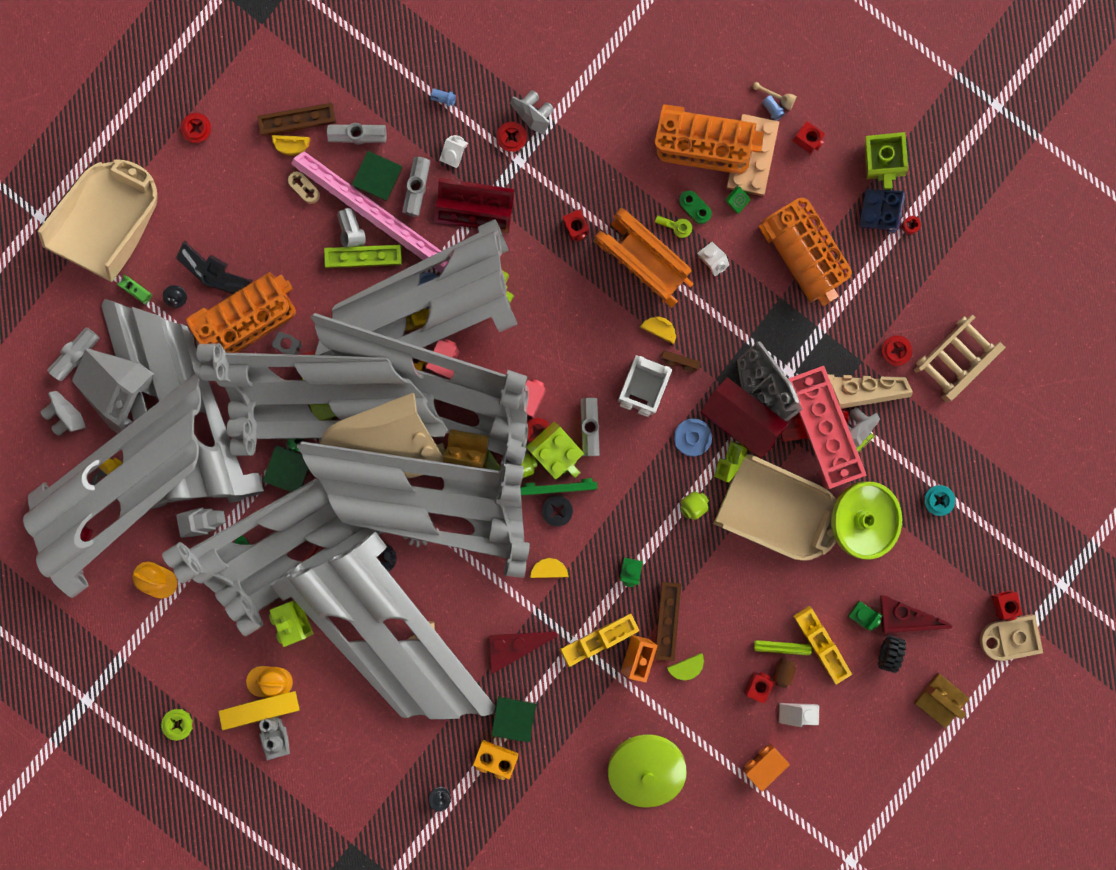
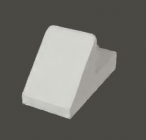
[779,703,819,727]

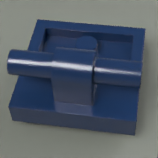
[859,189,906,234]

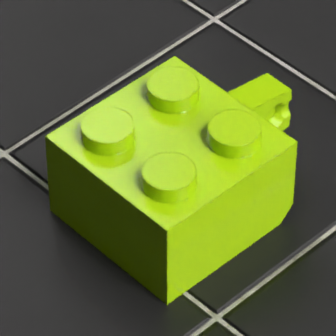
[864,132,908,190]
[526,422,584,480]
[269,600,313,647]

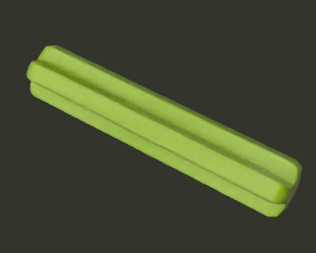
[754,640,812,655]

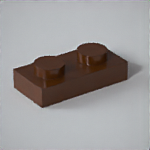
[660,350,701,373]

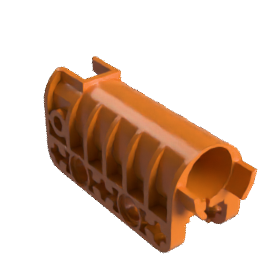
[655,104,764,174]
[758,198,852,307]
[593,208,694,308]
[186,272,296,353]

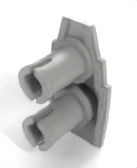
[510,90,554,135]
[41,391,86,436]
[847,408,880,448]
[176,507,226,538]
[259,716,290,760]

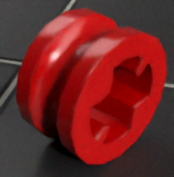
[902,216,921,235]

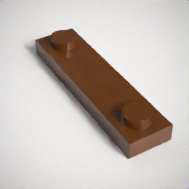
[257,103,336,136]
[655,581,681,661]

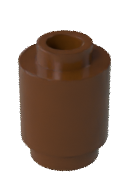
[773,658,796,689]

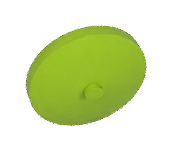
[831,482,902,559]
[608,735,687,807]

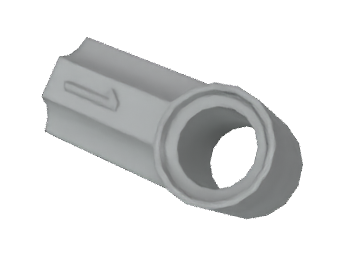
[337,208,366,247]

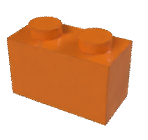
[621,635,658,682]
[743,744,790,792]

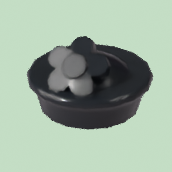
[163,285,187,308]
[428,787,451,812]

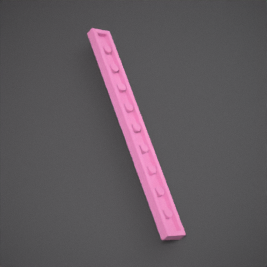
[291,151,449,273]

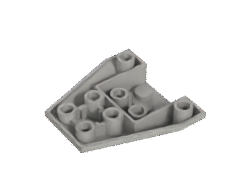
[737,342,803,422]
[72,349,154,434]

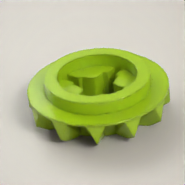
[161,709,193,741]

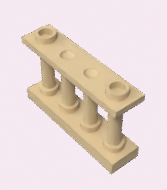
[914,315,1006,402]

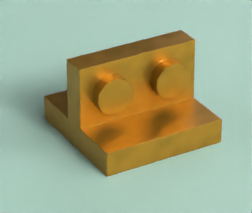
[443,429,489,469]
[914,673,970,728]

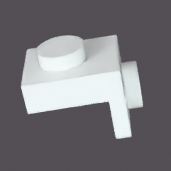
[439,135,468,168]
[697,242,729,276]

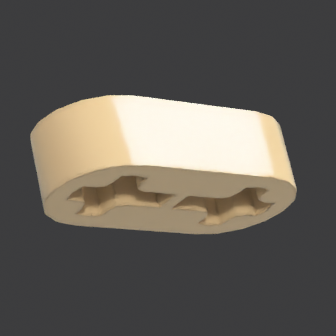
[288,171,320,204]

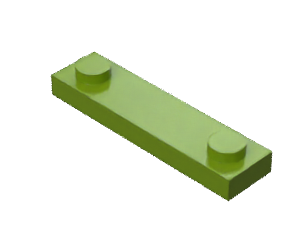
[324,245,402,268]

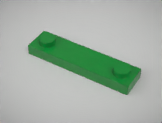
[520,478,598,495]

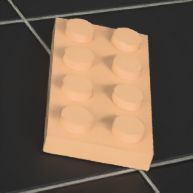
[726,114,779,196]

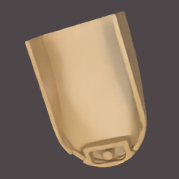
[38,160,157,282]
[319,393,445,478]
[713,454,837,560]

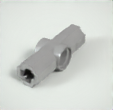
[327,122,387,145]
[402,157,431,217]
[48,327,100,381]
[581,398,600,456]

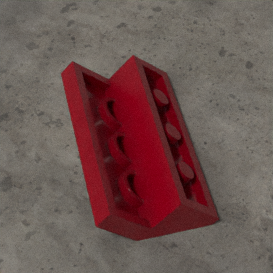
[434,178,515,233]
[701,377,789,459]

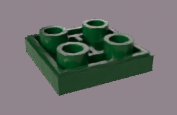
[352,151,403,201]
[263,445,309,492]
[492,696,536,743]

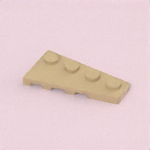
[827,374,913,409]

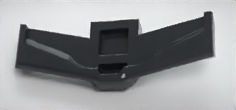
[176,241,253,294]

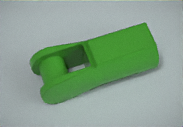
[117,274,152,304]

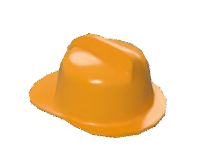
[132,562,178,599]
[246,666,293,698]

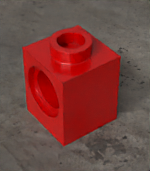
[793,121,825,154]
[563,209,589,242]
[991,590,1023,621]
[744,671,774,704]

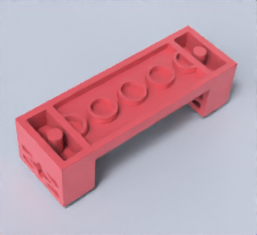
[426,339,546,418]
[788,366,866,489]

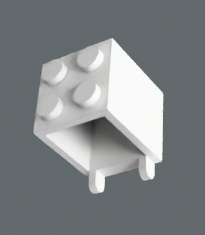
[617,355,672,417]

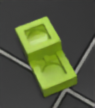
[714,441,747,482]

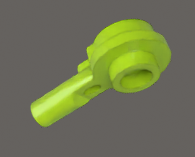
[655,215,692,238]

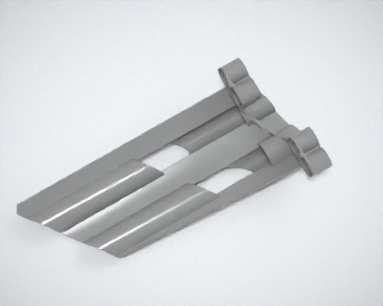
[315,219,517,356]
[101,299,264,509]
[310,313,529,471]
[197,343,448,456]
[23,375,201,598]
[297,442,530,578]
[162,478,383,636]
[270,531,496,719]

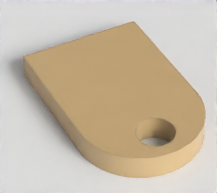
[980,614,1043,661]

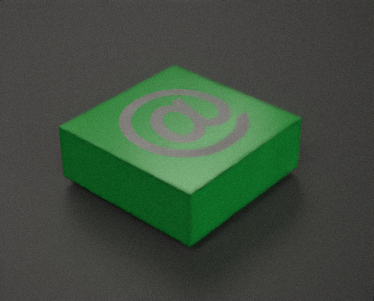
[725,186,751,214]

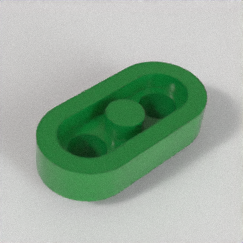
[679,191,712,224]

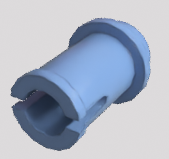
[431,88,456,107]
[762,95,785,121]

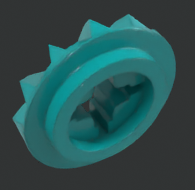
[924,485,955,516]

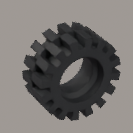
[878,635,906,673]

